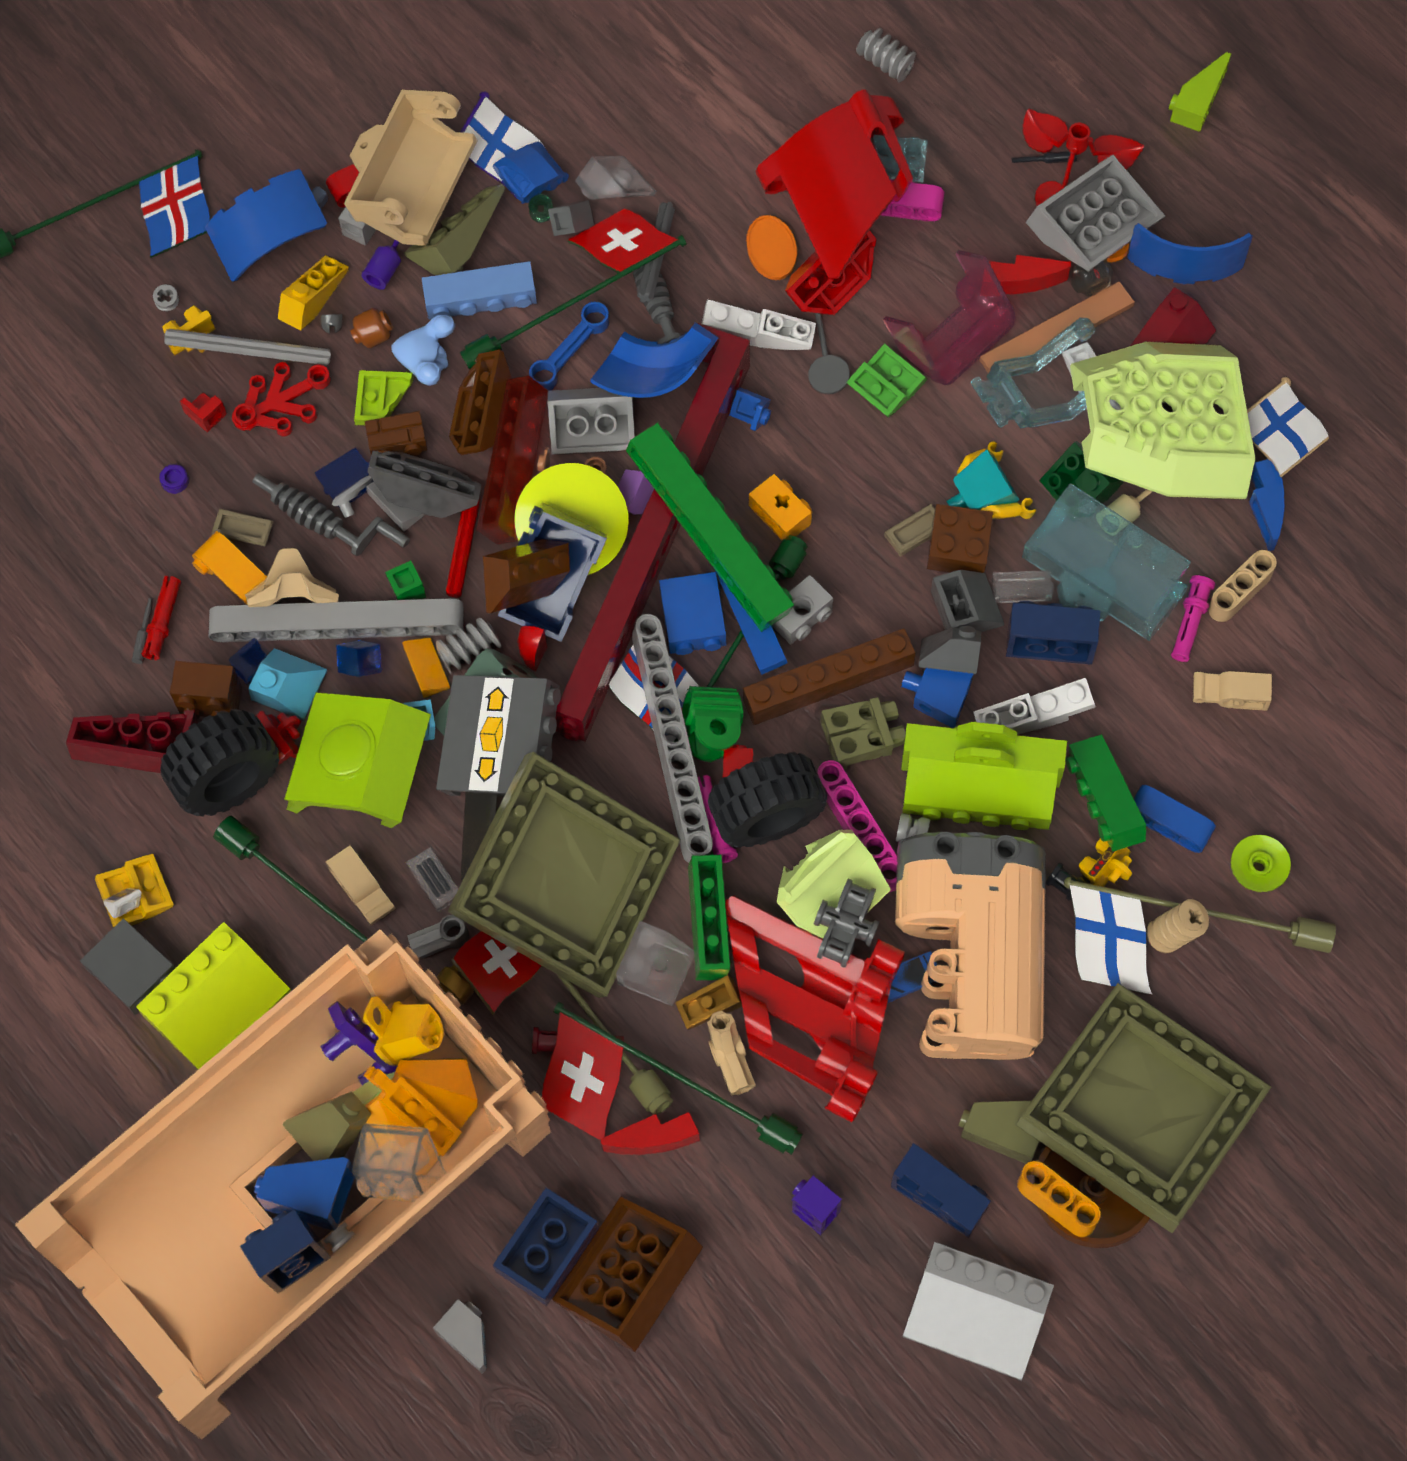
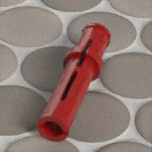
[141,576,182,660]

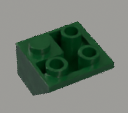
[1039,441,1125,522]

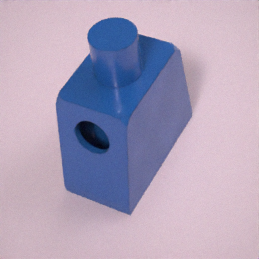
[901,668,974,728]

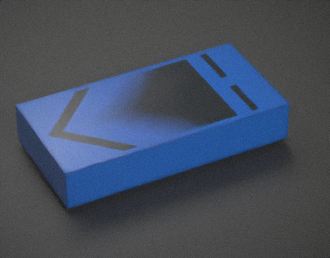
[888,951,937,1003]

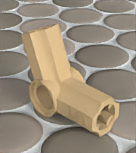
[707,1010,755,1096]

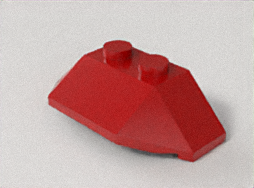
[785,230,877,315]

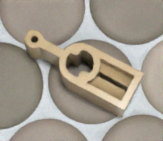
[1193,671,1272,711]
[326,845,395,926]

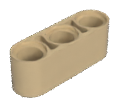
[1208,550,1277,622]

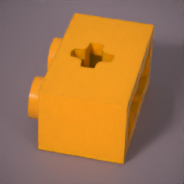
[749,474,812,540]

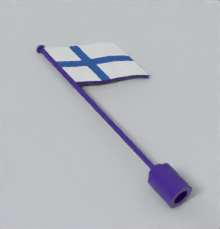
[361,91,544,289]

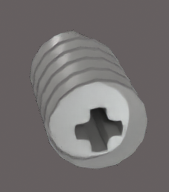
[856,28,916,83]
[436,618,502,674]

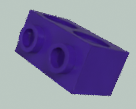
[792,1176,842,1236]

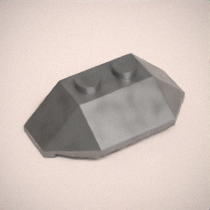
[367,451,481,518]

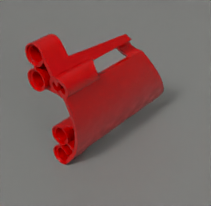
[756,89,913,279]

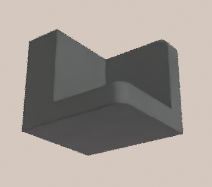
[548,200,594,236]

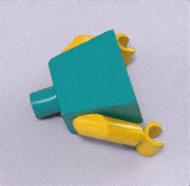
[946,441,1036,519]

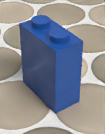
[659,572,726,655]

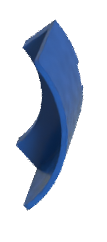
[205,169,327,282]
[1127,223,1253,284]
[590,322,718,398]

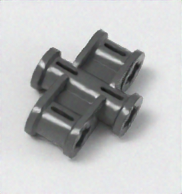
[814,878,880,968]

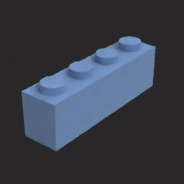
[422,261,537,320]

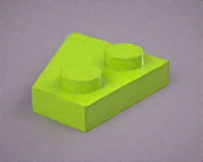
[354,370,414,425]

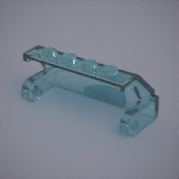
[1022,483,1191,641]

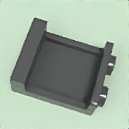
[80,919,175,1015]

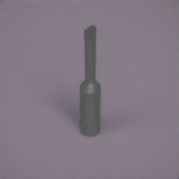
[131,598,152,664]

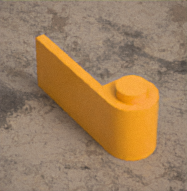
[192,531,267,605]

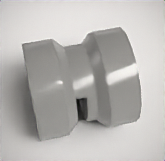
[896,813,930,842]

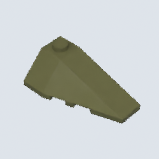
[404,184,505,275]

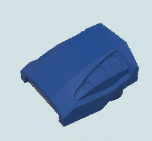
[493,141,569,204]

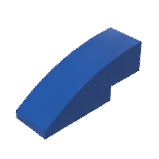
[1249,459,1285,551]

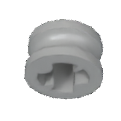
[153,284,179,312]
[324,1222,355,1252]

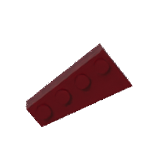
[66,710,198,773]

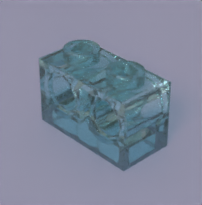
[873,135,928,182]

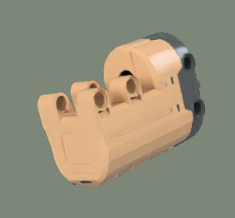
[895,831,1046,1060]

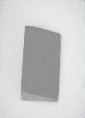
[366,482,425,532]

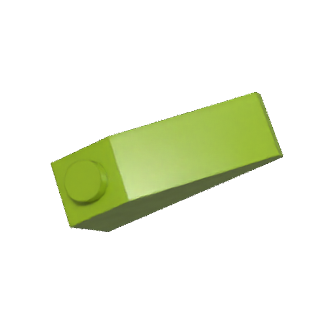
[1169,52,1231,132]

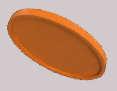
[746,215,797,280]

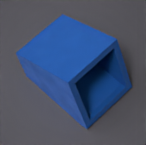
[254,1157,356,1231]

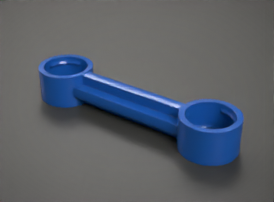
[529,302,609,392]

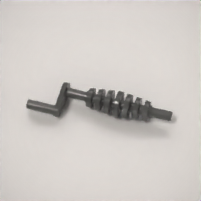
[633,265,682,344]
[252,473,410,556]

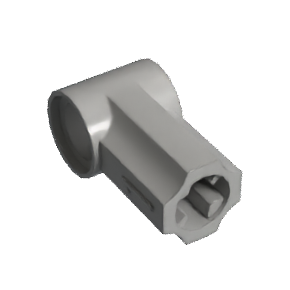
[407,915,470,960]

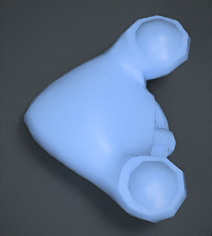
[391,315,455,386]

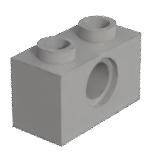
[772,575,833,645]

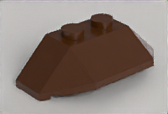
[449,350,516,455]

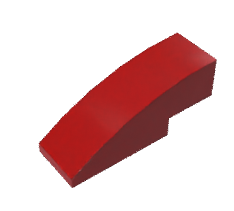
[983,255,1071,295]
[600,1112,700,1155]

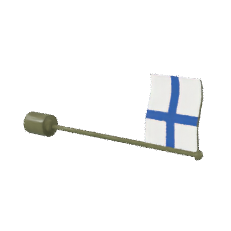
[1064,877,1336,995]

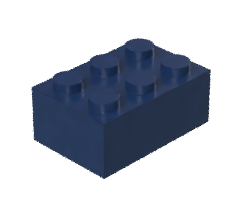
[1006,601,1100,665]
[493,1188,599,1306]
[240,1210,331,1294]

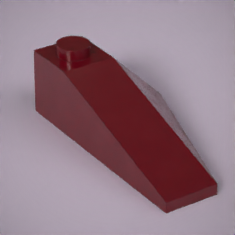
[1130,287,1216,346]

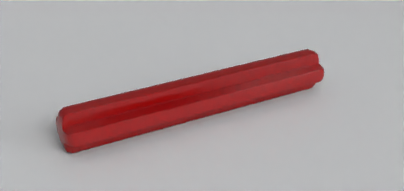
[446,498,480,598]

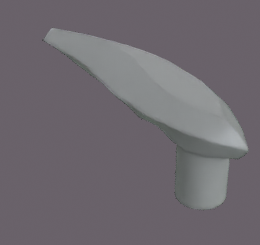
[332,475,373,518]

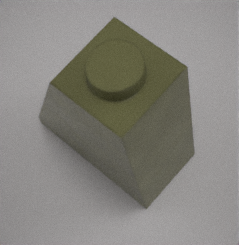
[283,1091,371,1161]
[958,1101,1039,1164]

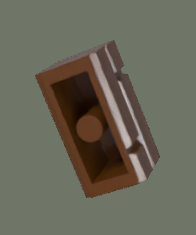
[365,411,428,456]

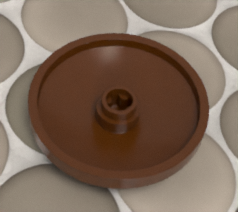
[1033,1146,1150,1248]

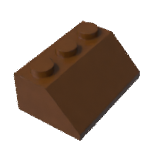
[483,539,570,614]

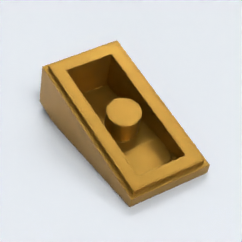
[675,975,742,1030]

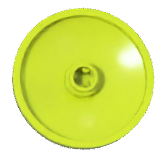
[515,463,629,575]

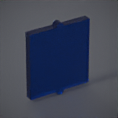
[314,447,374,509]

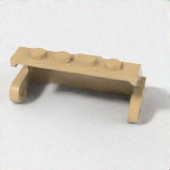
[344,90,478,246]

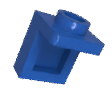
[729,387,771,431]

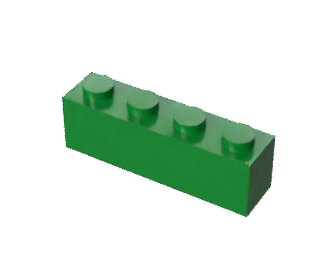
[1065,734,1146,852]
[688,855,730,981]

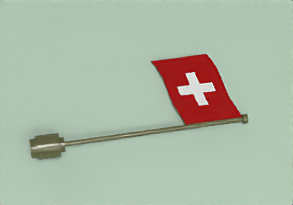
[452,931,673,1115]

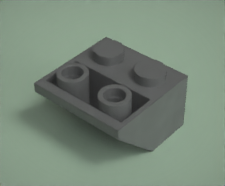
[931,570,1004,632]

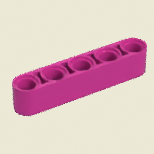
[881,180,945,221]
[818,760,897,892]

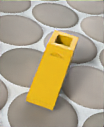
[278,255,349,331]

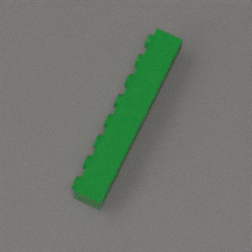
[626,423,794,632]

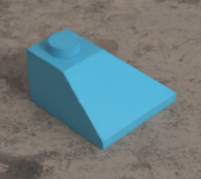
[248,648,327,721]

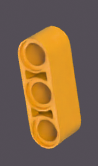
[1017,1161,1101,1237]

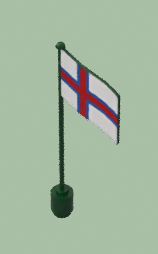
[609,535,808,742]

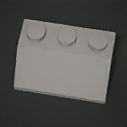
[548,388,635,454]

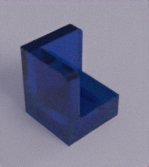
[228,638,267,686]
[336,640,382,677]

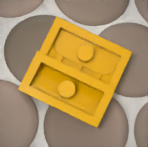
[95,853,174,927]

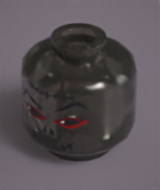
[1070,260,1113,297]

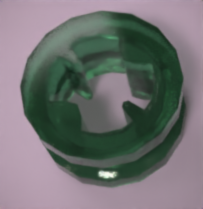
[528,195,553,223]

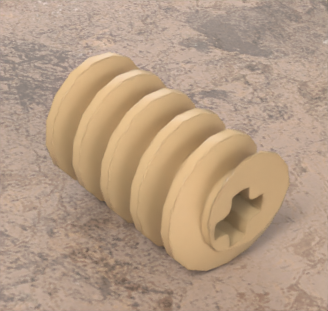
[1147,899,1209,953]

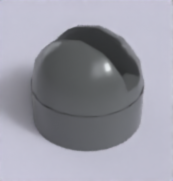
[320,314,343,333]

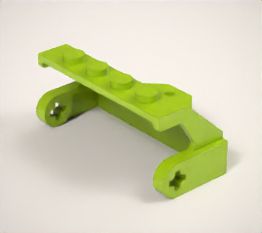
[901,722,1067,830]

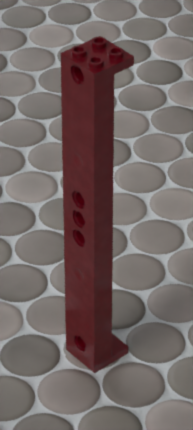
[555,323,750,742]

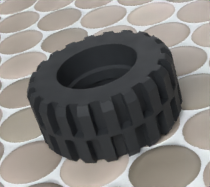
[160,709,279,817]
[708,752,827,848]

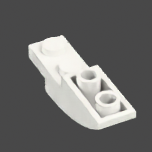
[701,300,816,350]
[974,678,1096,734]

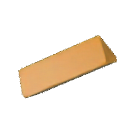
[402,638,450,698]

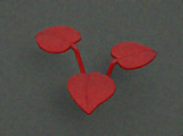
[1023,108,1144,206]

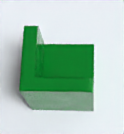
[385,561,426,600]

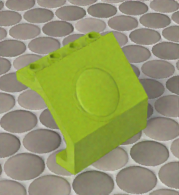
[284,692,431,828]

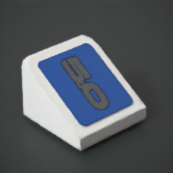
[103,888,142,918]

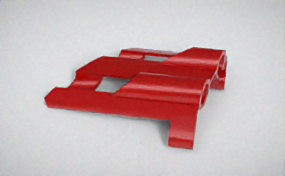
[725,895,905,1123]

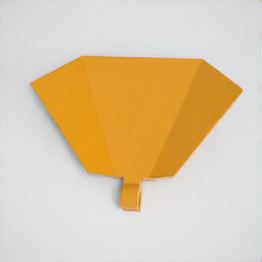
[363,1058,478,1181]

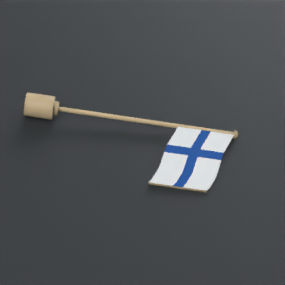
[1096,377,1329,537]

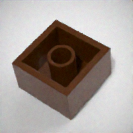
[927,504,993,573]
[170,661,242,719]

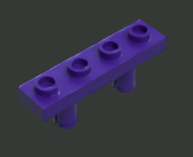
[320,1001,397,1085]

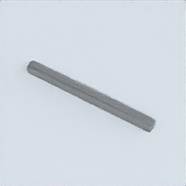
[164,329,331,365]

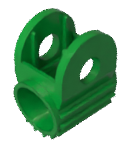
[682,686,743,762]

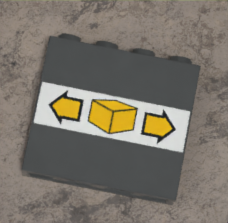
[436,675,561,796]

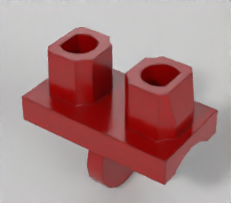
[256,710,301,764]

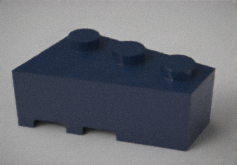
[891,1143,991,1237]

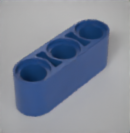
[1134,785,1216,853]

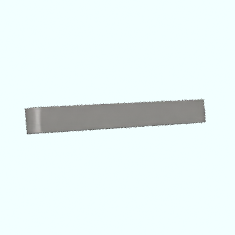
[209,599,463,642]
[632,614,713,863]

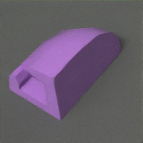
[618,469,654,515]

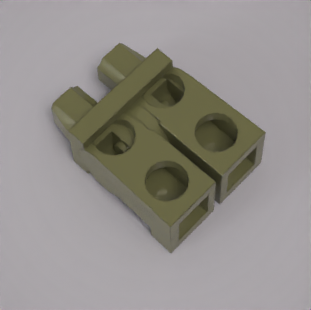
[820,697,905,769]

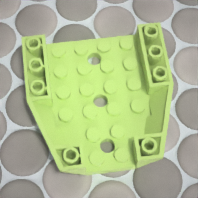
[1070,342,1255,499]

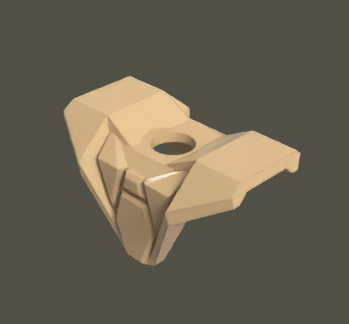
[245,548,339,607]

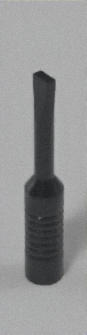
[1011,151,1077,164]

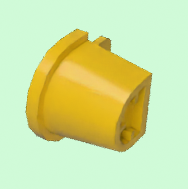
[363,996,444,1066]

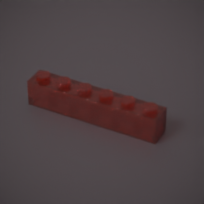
[476,376,548,544]

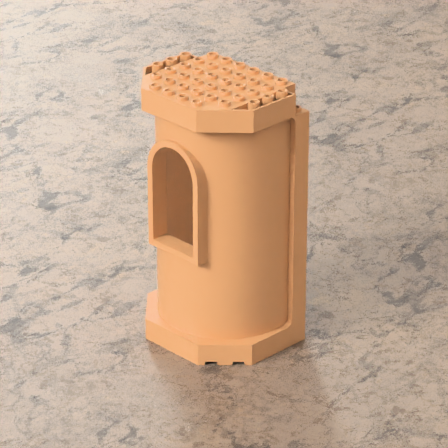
[15,929,551,1440]

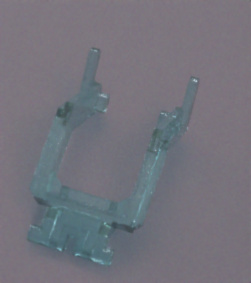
[970,317,1096,429]

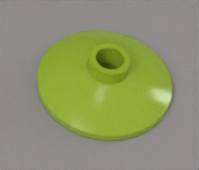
[1231,835,1291,892]

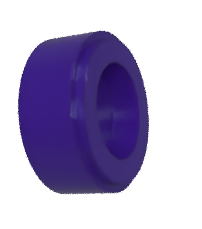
[159,464,189,494]

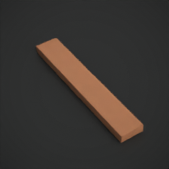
[980,281,1134,382]

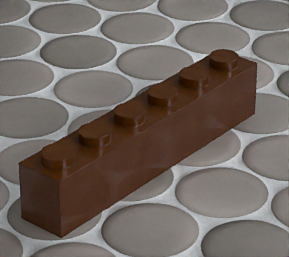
[743,628,916,725]

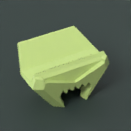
[777,830,891,939]

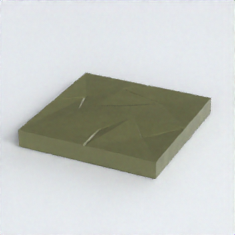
[447,752,681,998]
[1017,983,1271,1233]

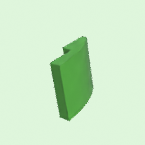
[846,343,927,418]

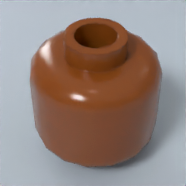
[350,307,393,349]

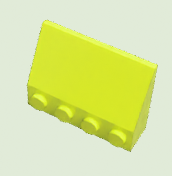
[136,922,291,1070]

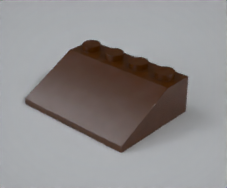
[552,1196,703,1352]

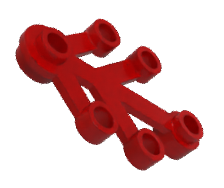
[232,362,331,436]

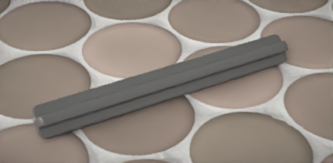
[637,201,675,303]

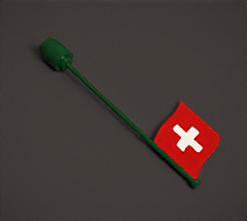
[460,209,687,370]
[542,1002,804,1155]

